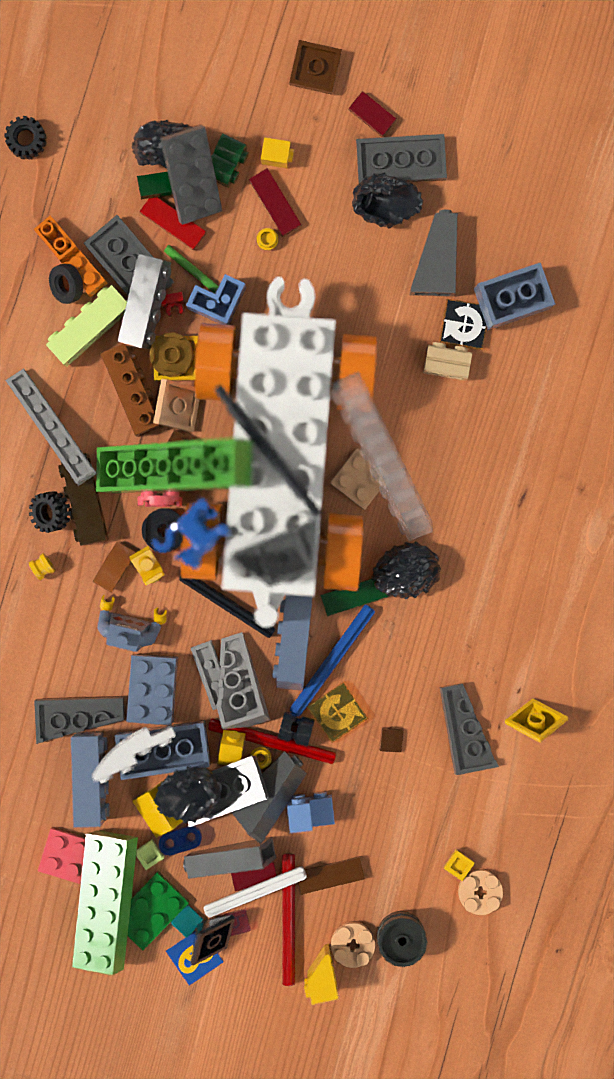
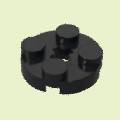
[142,508,183,553]

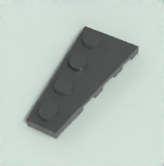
[439,683,499,775]
[34,697,125,744]

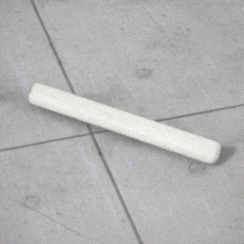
[204,867,307,918]

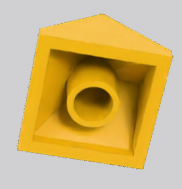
[505,698,568,743]

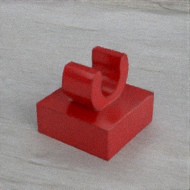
[161,291,185,317]

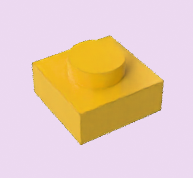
[444,849,475,881]

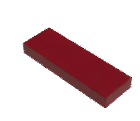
[249,168,301,237]

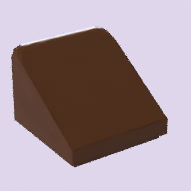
[379,728,404,752]

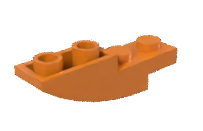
[34,215,108,297]

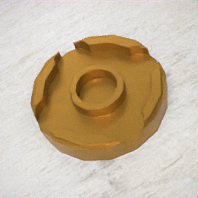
[149,333,194,377]

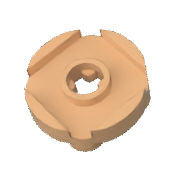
[458,869,503,915]
[331,921,375,968]

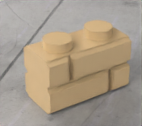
[423,342,472,381]

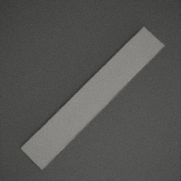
[5,368,97,486]

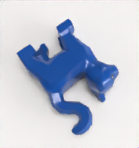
[152,498,232,569]

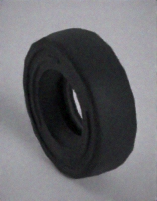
[49,264,83,304]

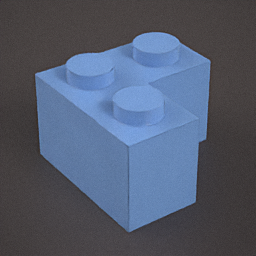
[186,274,246,325]
[287,792,335,833]

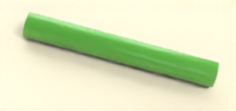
[164,245,219,294]

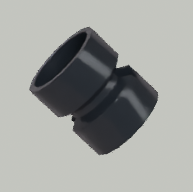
[277,711,315,747]

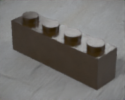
[58,453,109,546]

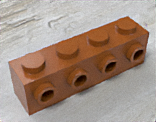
[100,343,161,437]

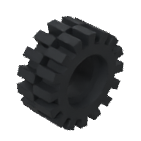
[4,116,47,160]
[29,491,71,533]

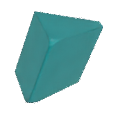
[171,905,203,938]

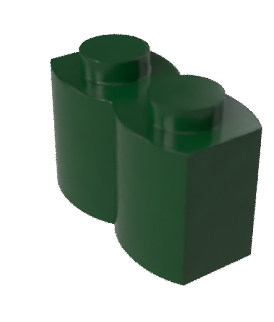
[211,133,249,188]

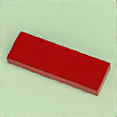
[139,197,206,250]

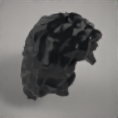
[131,120,193,168]
[352,172,423,229]
[372,541,441,599]
[153,766,222,823]

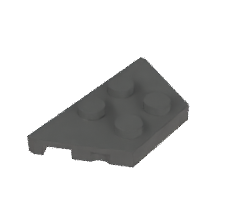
[232,519,317,588]

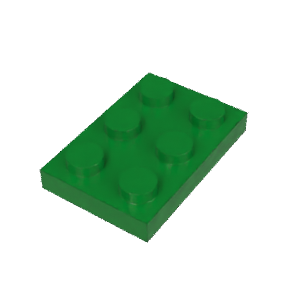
[128,871,189,951]

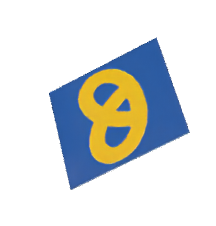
[166,931,223,986]

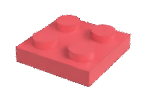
[38,827,86,884]

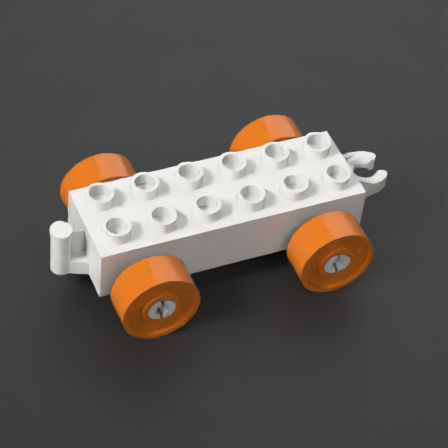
[181,277,377,627]

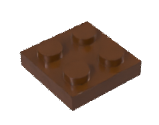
[289,40,342,95]

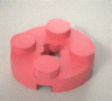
[137,491,182,507]

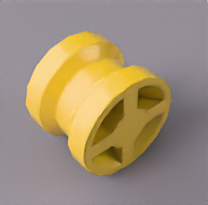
[28,553,55,581]

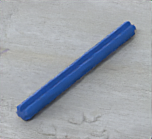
[290,605,375,716]

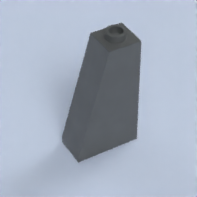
[410,210,457,297]
[232,752,307,844]
[183,837,276,879]

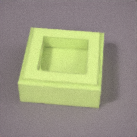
[136,839,165,870]

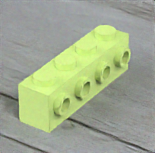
[46,285,127,367]

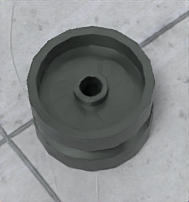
[377,911,427,967]

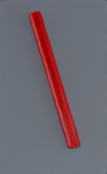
[208,718,336,764]
[282,853,295,986]

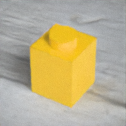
[261,137,294,169]
[218,730,246,766]

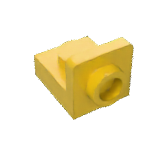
[129,546,164,585]

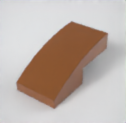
[93,541,136,593]

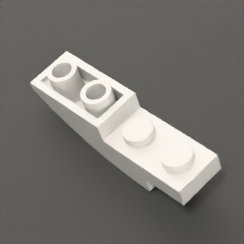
[92,726,175,783]

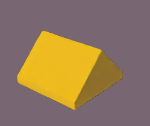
[132,780,183,838]

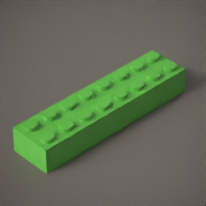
[96,438,252,493]

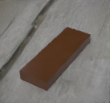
[298,856,365,895]

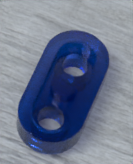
[158,826,202,856]

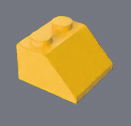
[304,944,338,1005]

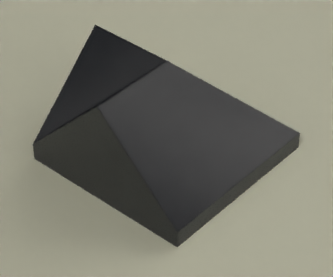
[190,915,235,966]

